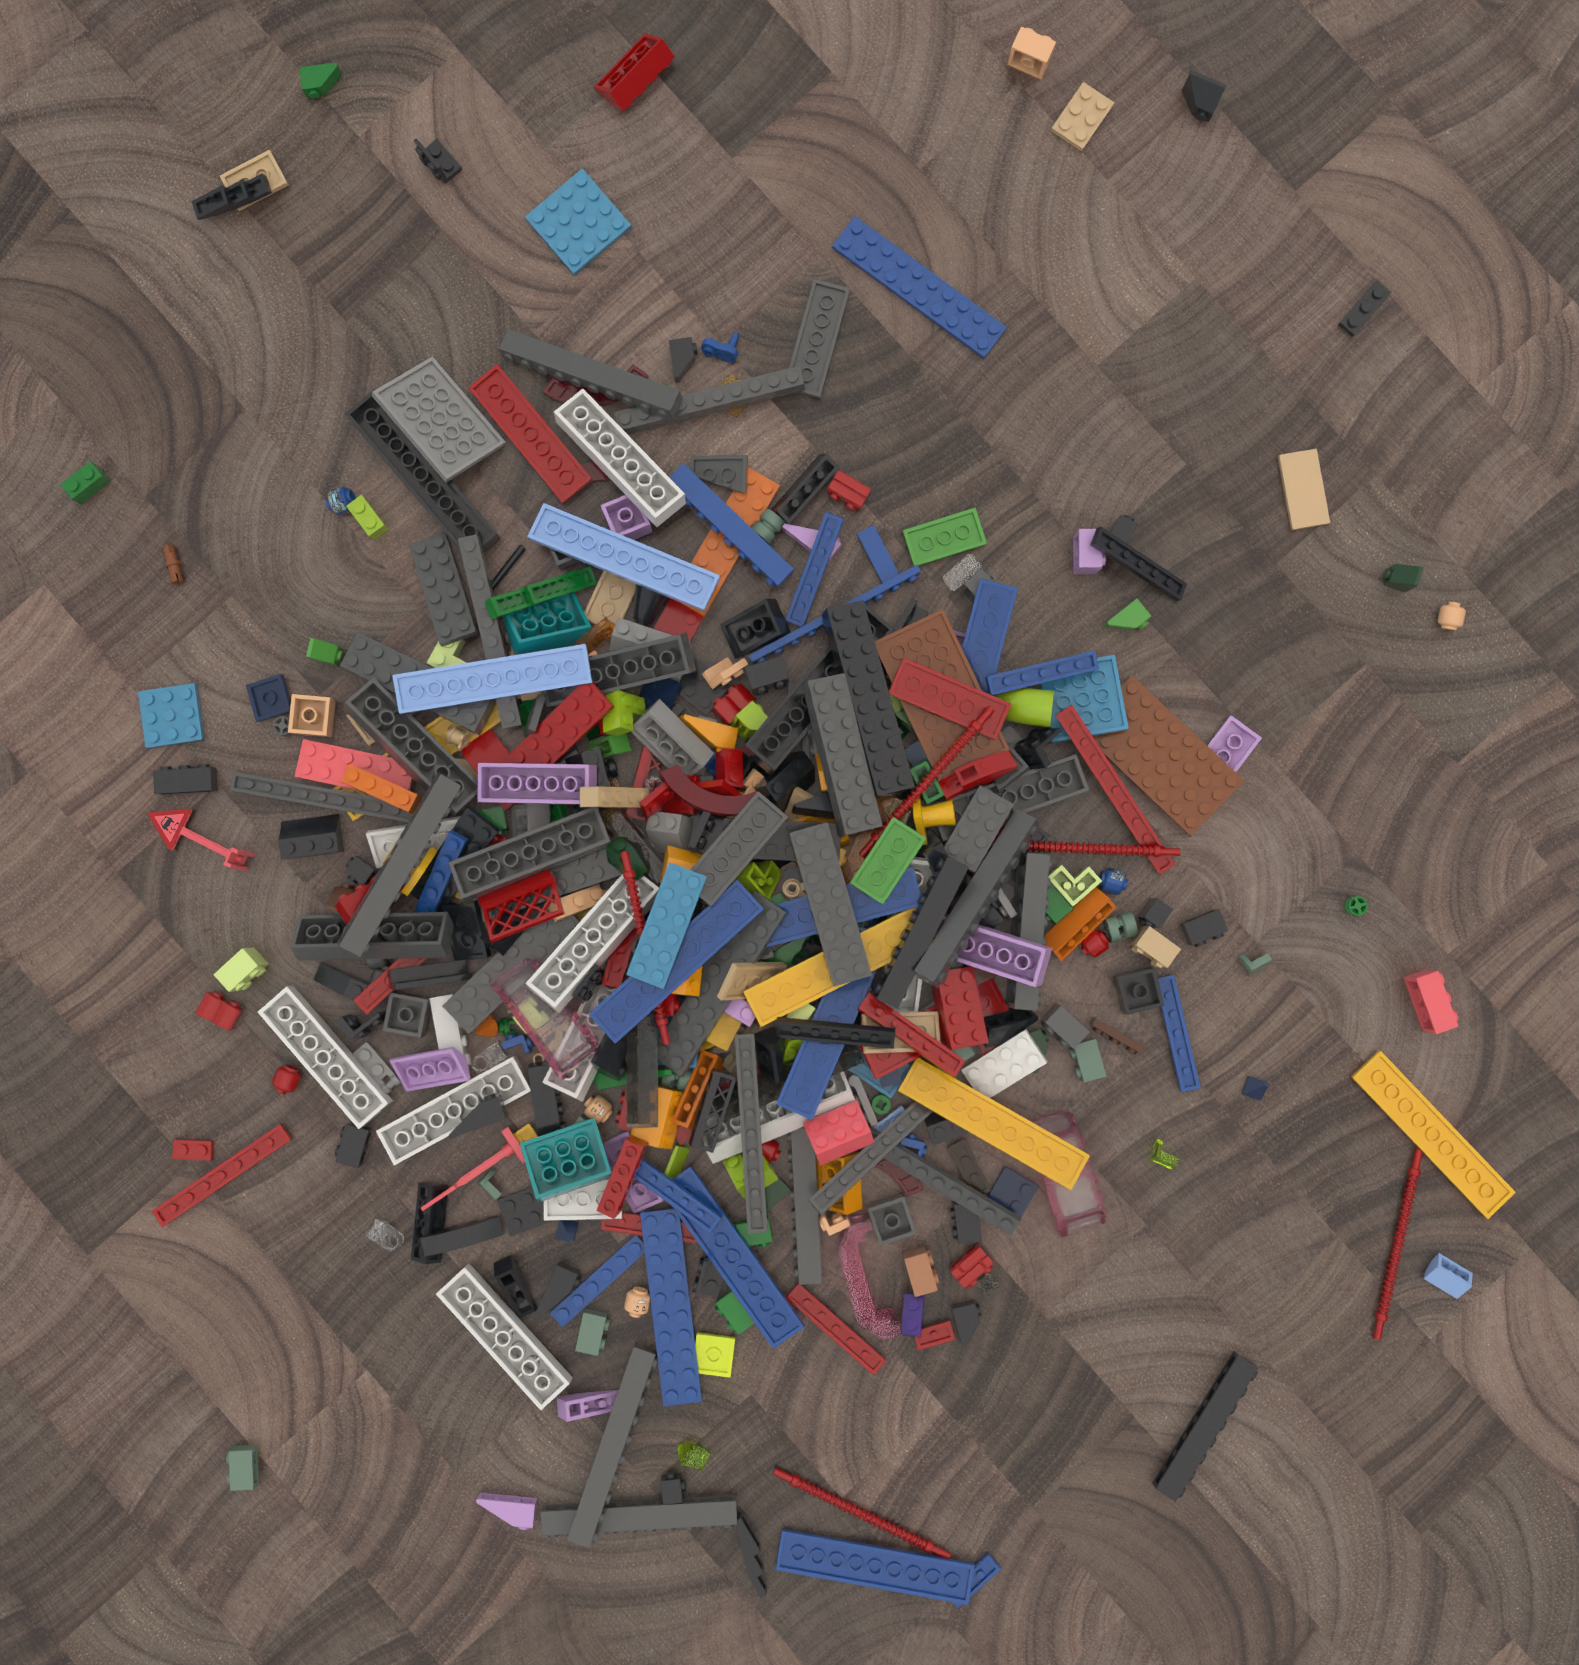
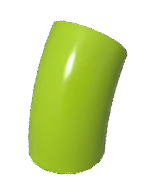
[992,687,1054,727]

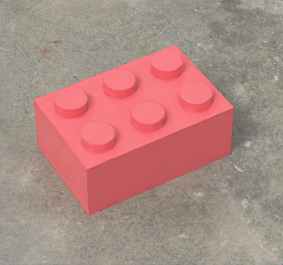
[1403,969,1459,1034]
[803,1100,874,1165]

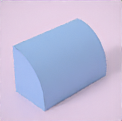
[1424,1253,1473,1299]

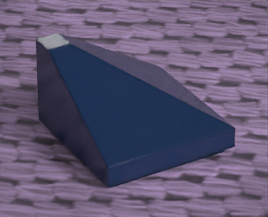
[1242,1076,1269,1101]
[555,1220,579,1244]

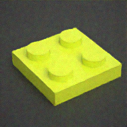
[695,1332,735,1377]

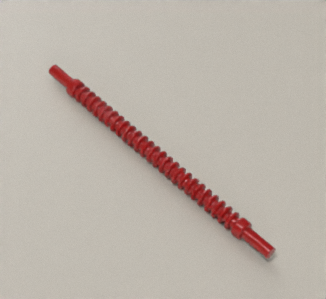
[859,706,995,858]
[989,840,1180,857]
[620,851,670,1045]
[1373,1149,1423,1340]
[773,1467,951,1559]

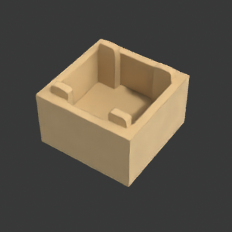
[1129,926,1181,968]

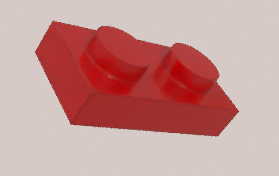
[639,781,676,818]
[172,1139,214,1161]
[914,1319,955,1351]

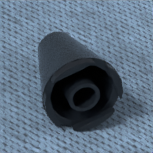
[633,584,667,627]

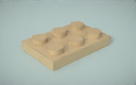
[1051,82,1115,152]
[220,150,289,211]

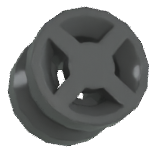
[273,716,292,737]

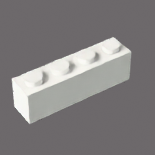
[429,993,471,1069]

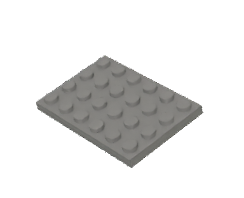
[372,356,506,482]

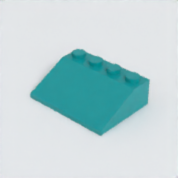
[502,593,591,655]
[520,1118,612,1203]

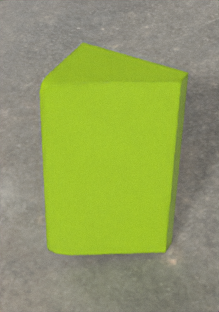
[664,1143,690,1179]

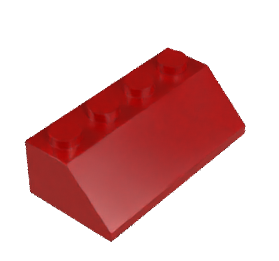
[594,33,675,111]

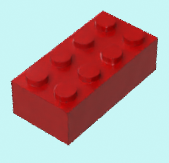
[932,966,989,1050]

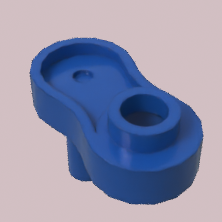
[701,333,740,363]

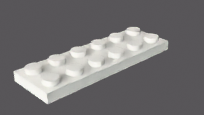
[366,816,461,868]

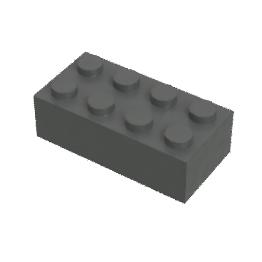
[944,785,1014,874]

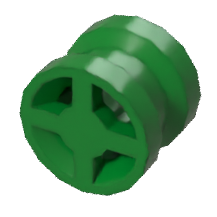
[1344,896,1368,915]
[871,1094,891,1114]

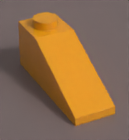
[679,714,739,752]

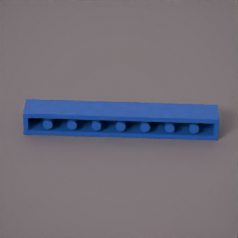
[669,463,794,588]

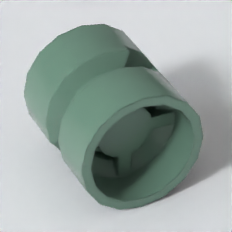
[751,508,785,545]
[1104,912,1138,943]
[661,1066,694,1092]

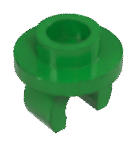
[498,1017,517,1037]

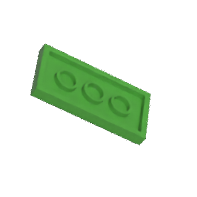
[902,508,987,567]
[850,817,927,905]

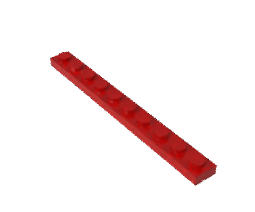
[1055,704,1176,875]

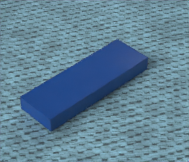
[857,525,899,583]
[953,1553,1001,1608]

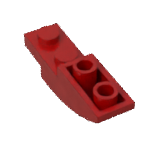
[938,751,1018,801]

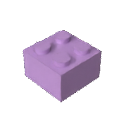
[600,495,653,540]
[1073,529,1106,574]

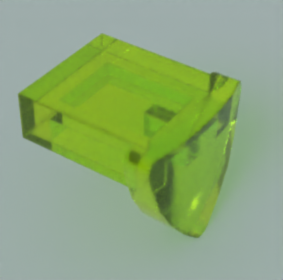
[1149,1139,1179,1169]
[678,1443,711,1471]

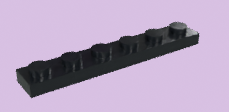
[1090,527,1187,601]
[775,1017,896,1049]

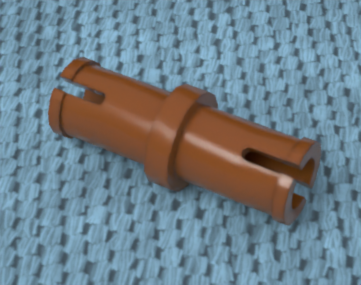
[162,544,184,585]

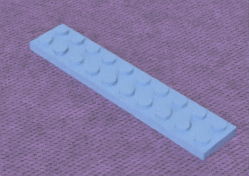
[527,503,720,612]
[392,644,593,714]

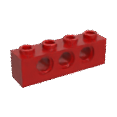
[596,1135,649,1219]

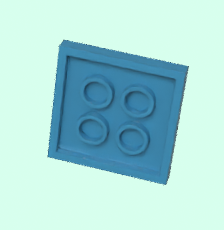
[138,683,204,749]

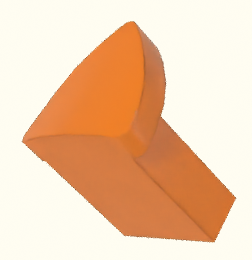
[475,1014,498,1037]

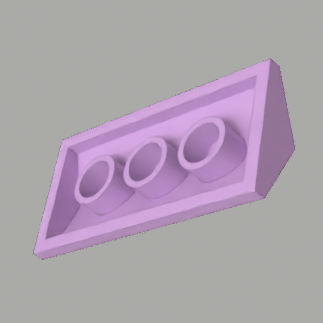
[1207,715,1262,772]
[389,1047,470,1092]
[603,1131,664,1213]

